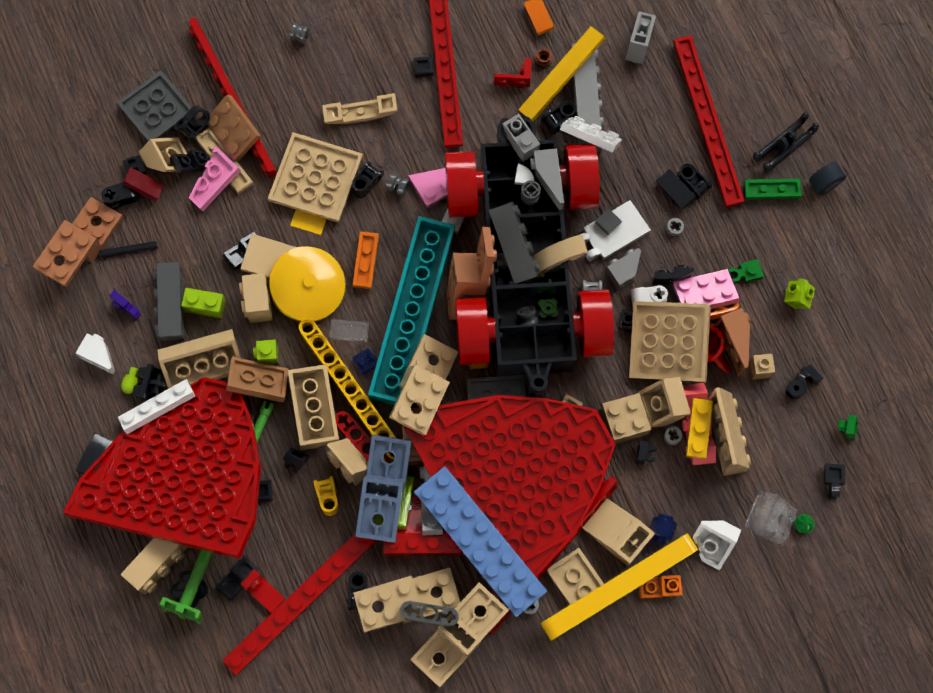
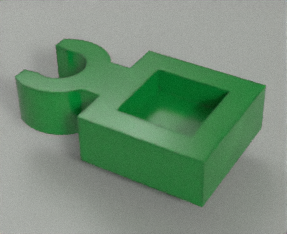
[728,259,764,284]

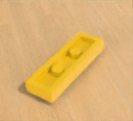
[686,398,713,459]

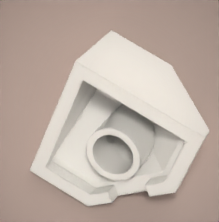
[693,520,741,571]

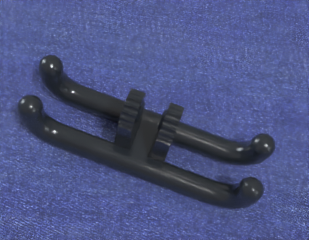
[753,112,819,172]

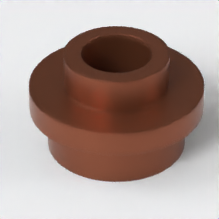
[535,49,553,67]

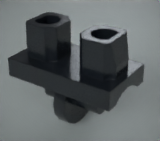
[132,364,166,401]

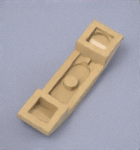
[322,93,398,124]
[527,235,588,284]

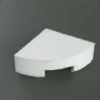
[515,164,534,185]

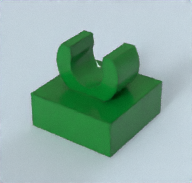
[837,415,859,439]

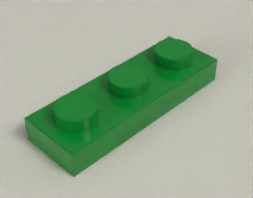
[744,179,802,200]

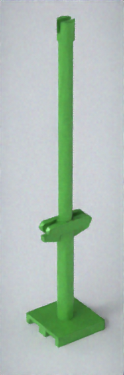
[160,401,274,625]

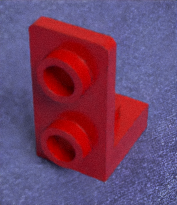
[494,58,532,88]
[241,569,285,613]

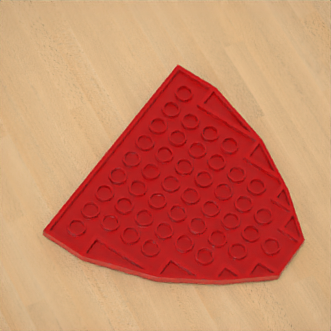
[63,377,261,559]
[403,395,616,600]

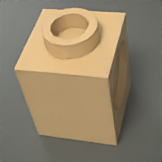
[749,354,775,380]

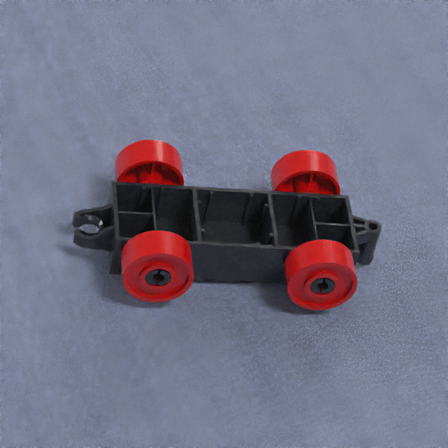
[445,117,614,398]

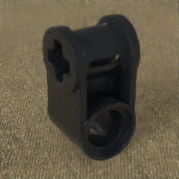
[541,101,576,134]
[174,105,210,142]
[352,161,384,198]
[677,163,712,200]
[101,182,140,209]
[348,571,368,610]

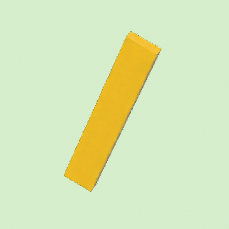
[518,26,606,122]

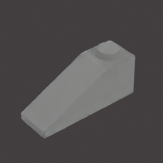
[625,12,656,64]
[530,149,564,210]

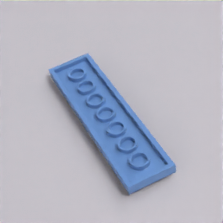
[414,467,547,617]

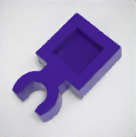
[109,290,141,319]

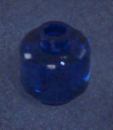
[650,514,677,544]

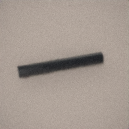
[100,241,158,258]

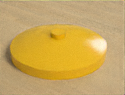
[269,246,345,322]

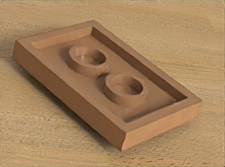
[207,95,261,162]
[226,357,288,402]

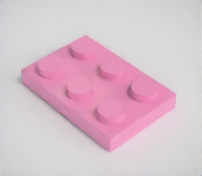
[673,269,740,309]

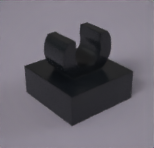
[122,155,147,174]
[636,441,657,465]
[283,448,309,473]

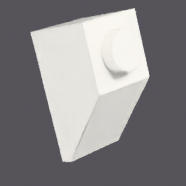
[76,333,115,374]

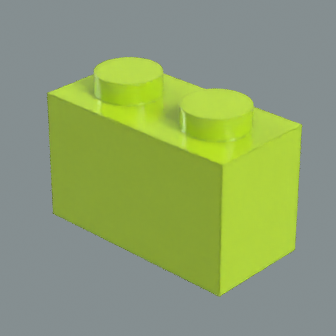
[181,288,226,319]

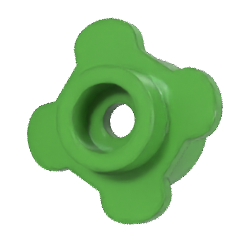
[538,298,558,318]

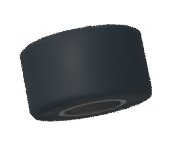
[809,162,846,195]

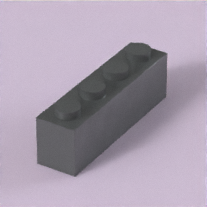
[489,202,540,284]
[154,262,184,342]

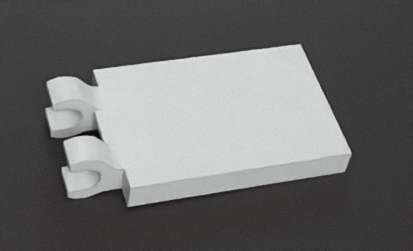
[580,200,651,262]

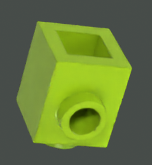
[253,340,279,365]

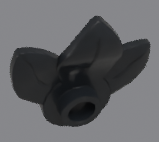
[170,571,209,608]

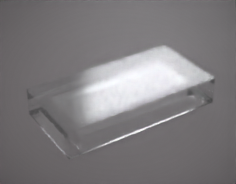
[329,319,369,342]

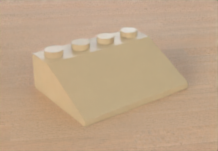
[708,387,751,476]

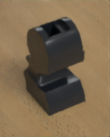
[785,364,824,399]

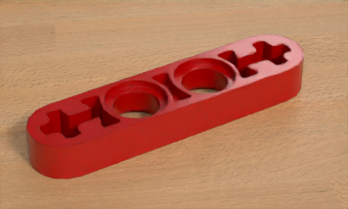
[335,411,389,463]

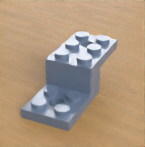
[355,435,412,543]

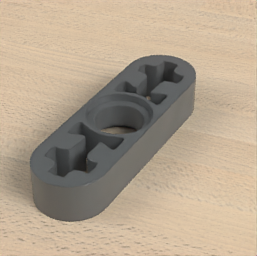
[400,601,459,627]

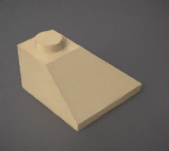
[139,137,187,172]

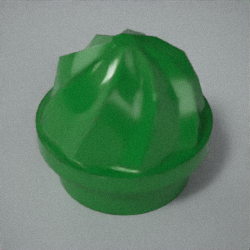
[794,514,815,534]

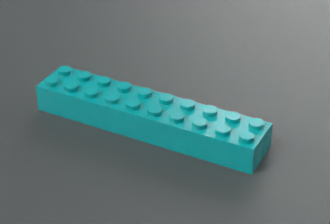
[368,216,455,406]

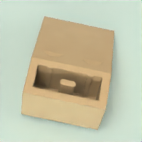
[327,438,368,486]
[582,499,655,567]

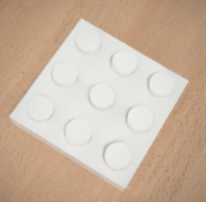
[560,116,622,153]

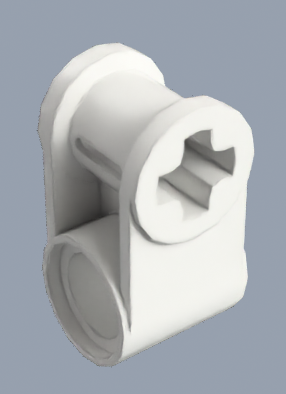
[630,285,668,307]

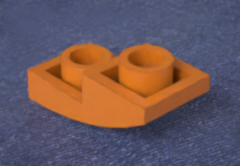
[524,0,555,36]
[639,575,682,599]

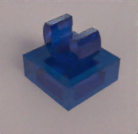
[353,347,378,375]

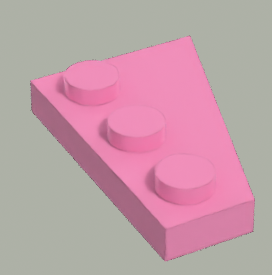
[189,145,241,211]
[408,168,447,208]

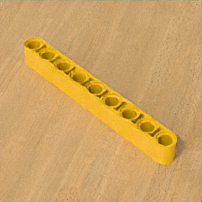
[299,319,396,462]
[540,533,698,641]

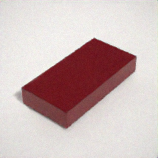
[122,167,164,202]

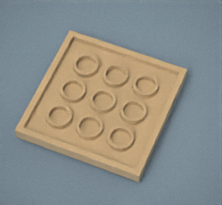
[268,132,363,223]
[629,301,711,382]

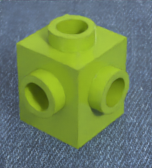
[784,278,815,309]

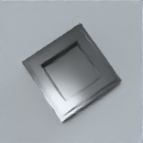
[595,209,622,235]

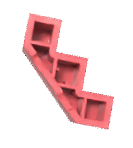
[682,383,716,465]

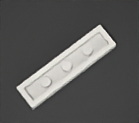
[118,379,195,434]

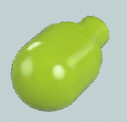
[121,367,138,394]

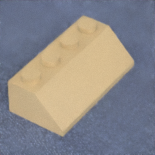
[158,329,241,389]
[288,364,339,451]

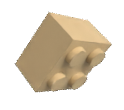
[239,273,273,323]
[639,377,691,428]
[600,393,651,444]

